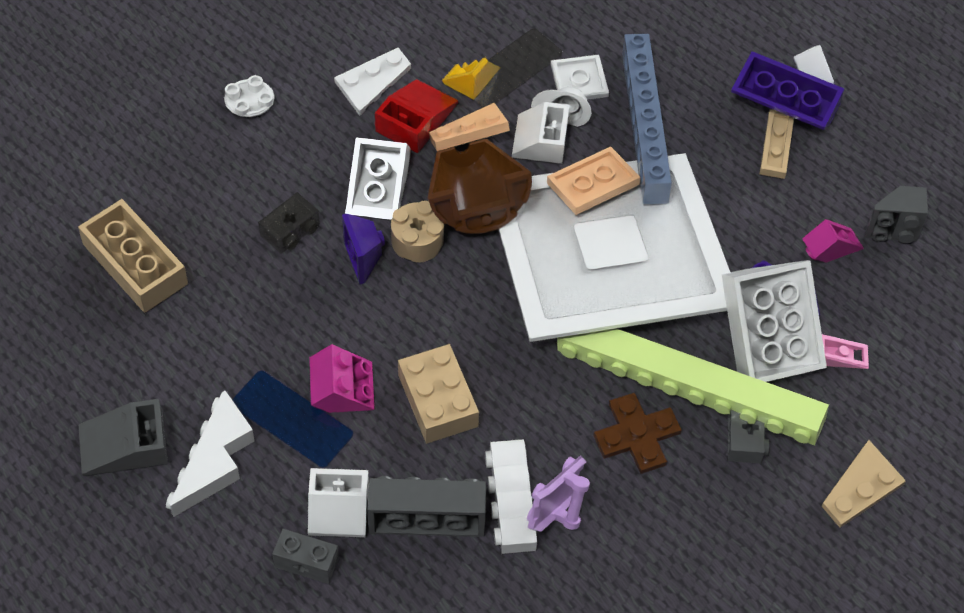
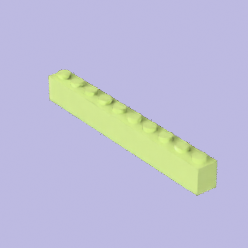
[557,328,829,445]

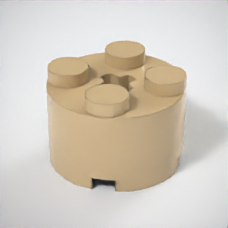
[391,201,444,262]

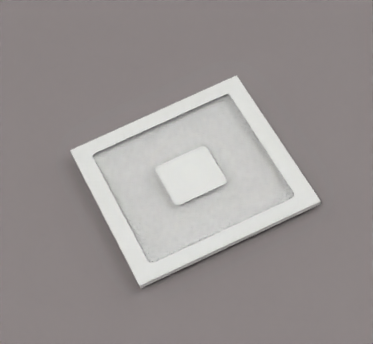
[498,153,730,342]

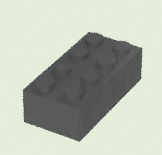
[368,476,486,537]

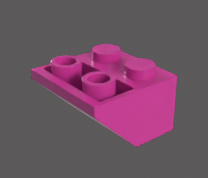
[309,344,374,413]

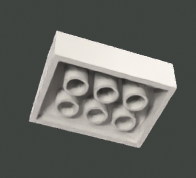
[722,260,827,382]

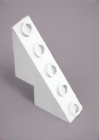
[166,391,254,517]

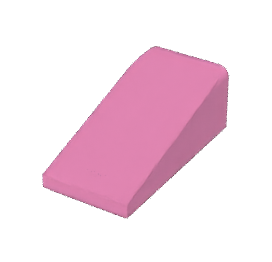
[822,334,869,369]

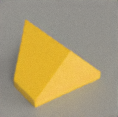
[442,58,501,100]

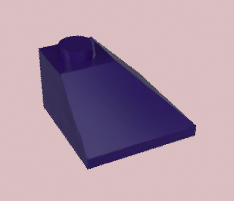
[342,213,385,285]

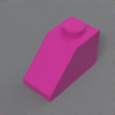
[802,219,864,262]

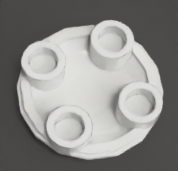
[224,75,274,117]

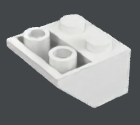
[512,102,570,164]
[308,468,369,537]

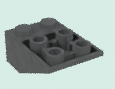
[78,399,168,476]

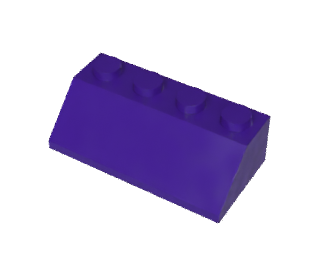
[731,51,845,130]

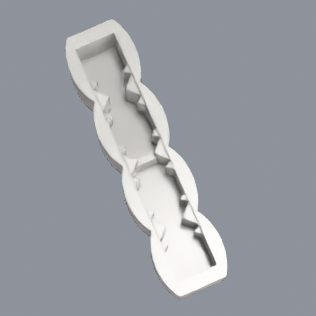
[485,439,537,554]

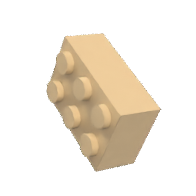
[398,344,479,444]

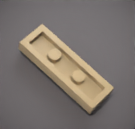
[759,109,794,179]

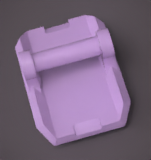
[527,455,590,532]

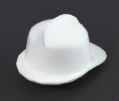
[531,87,592,127]

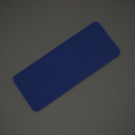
[232,371,353,468]

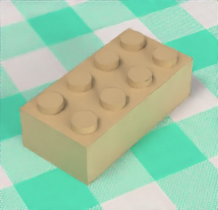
[78,199,188,313]

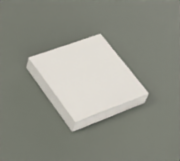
[551,55,609,100]

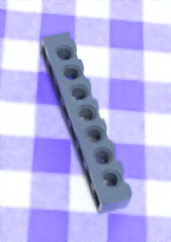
[622,34,672,204]

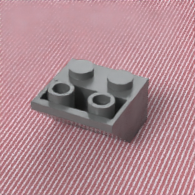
[865,186,928,243]

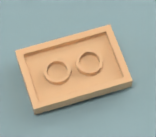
[547,147,641,215]

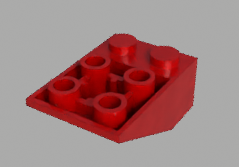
[375,79,459,153]

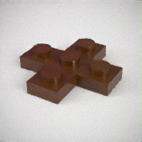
[593,392,682,474]

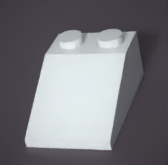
[345,138,411,220]

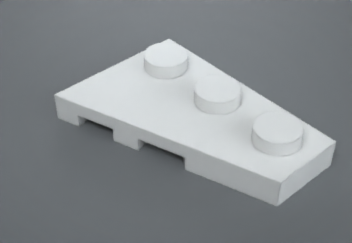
[334,48,411,116]

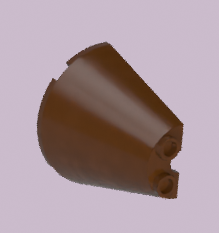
[428,139,532,234]

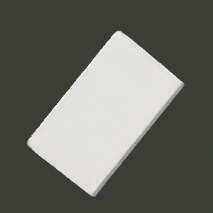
[794,45,834,84]

